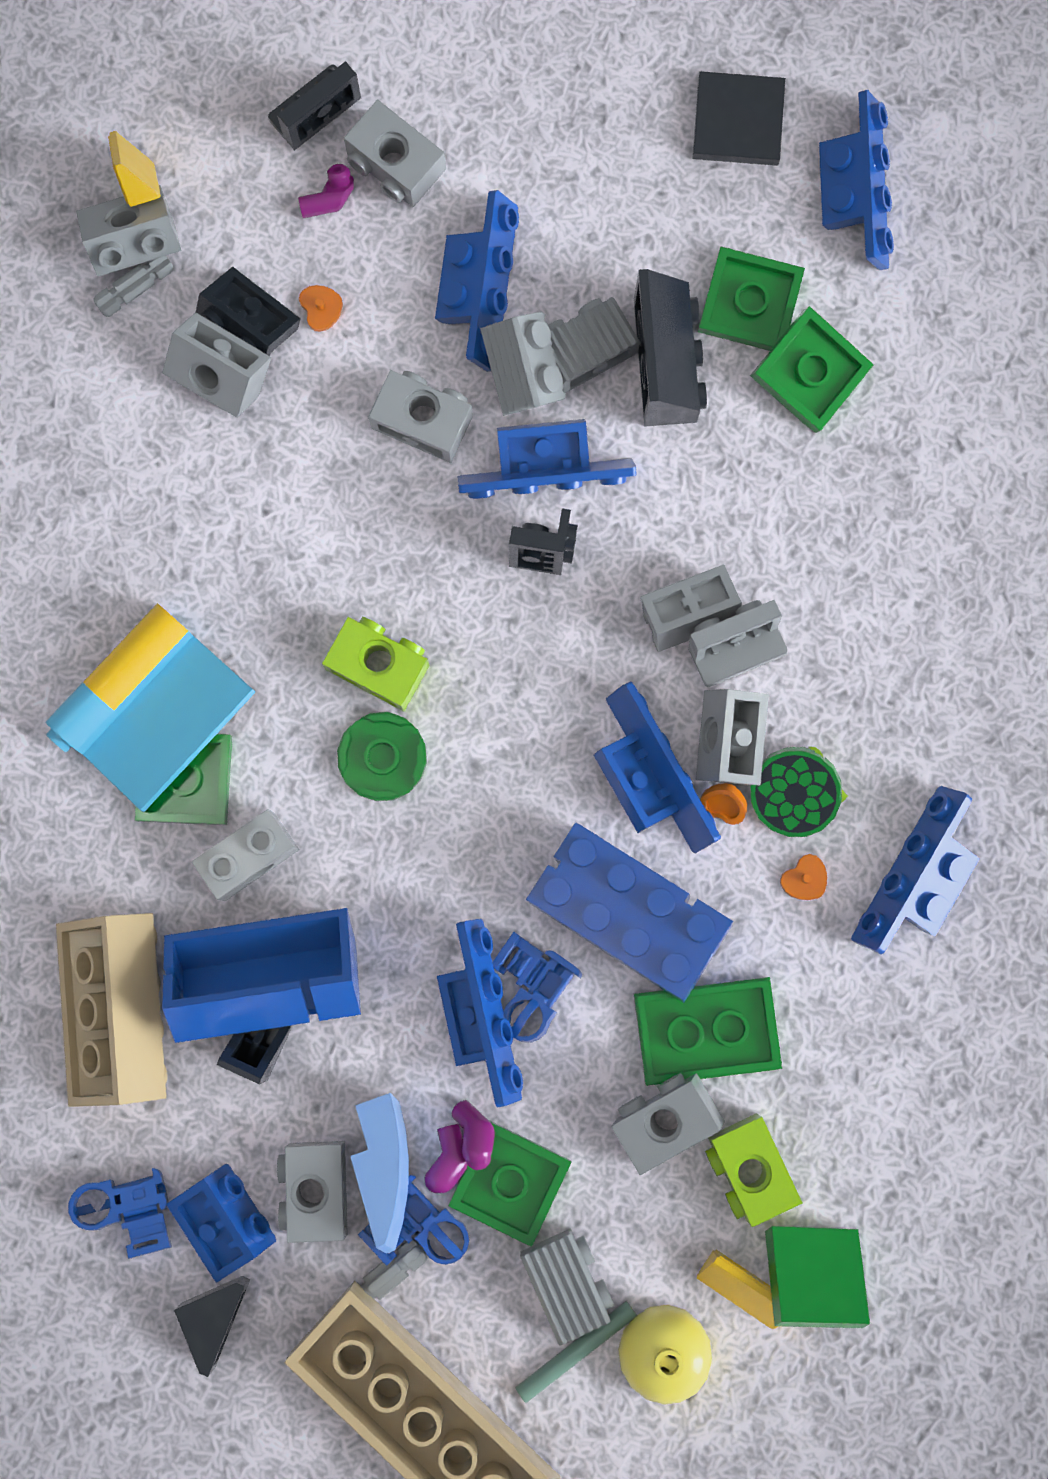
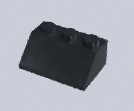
[634,269,707,427]

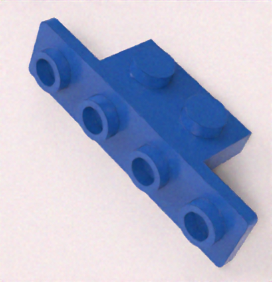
[819,90,894,270]
[435,190,519,372]
[457,419,637,499]
[593,681,721,854]
[851,786,980,954]
[437,919,523,1108]

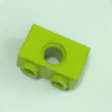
[322,617,430,712]
[705,1113,803,1227]

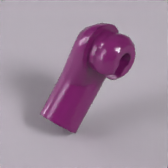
[298,164,354,218]
[452,1100,495,1170]
[424,1124,468,1193]

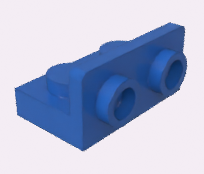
[167,1164,276,1283]

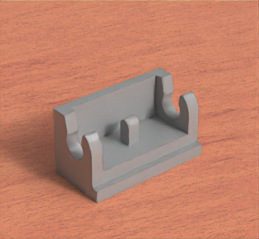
[640,564,742,652]

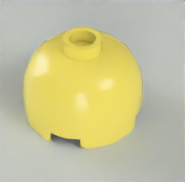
[618,1305,712,1405]

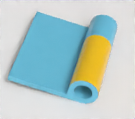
[46,603,255,812]

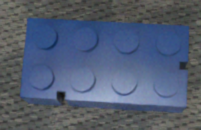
[526,822,733,1003]
[162,908,361,1043]

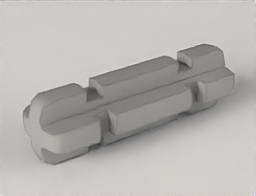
[93,256,173,317]
[351,1239,427,1307]

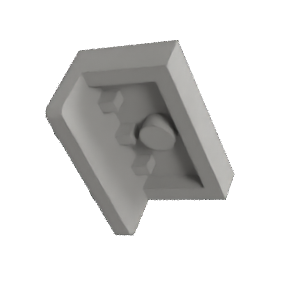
[688,600,787,687]

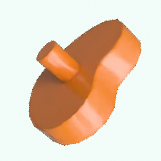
[299,285,343,332]
[700,783,747,825]
[780,854,827,900]

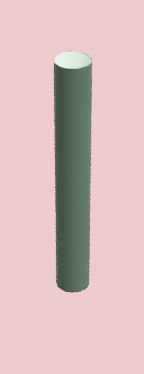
[515,1301,637,1403]

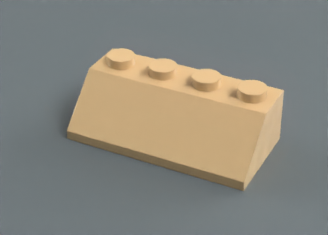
[56,913,167,1107]

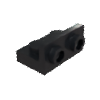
[268,61,361,151]
[195,267,301,356]
[509,508,578,575]

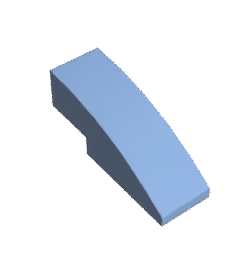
[350,1093,409,1254]

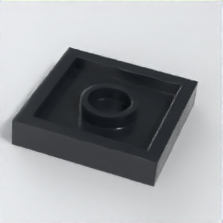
[692,71,786,166]

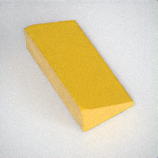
[108,131,161,207]
[697,1249,778,1329]

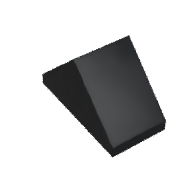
[217,1025,293,1084]
[174,1276,251,1377]

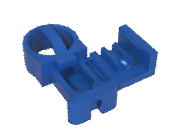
[493,932,582,1043]
[68,1168,172,1259]
[358,1175,470,1266]

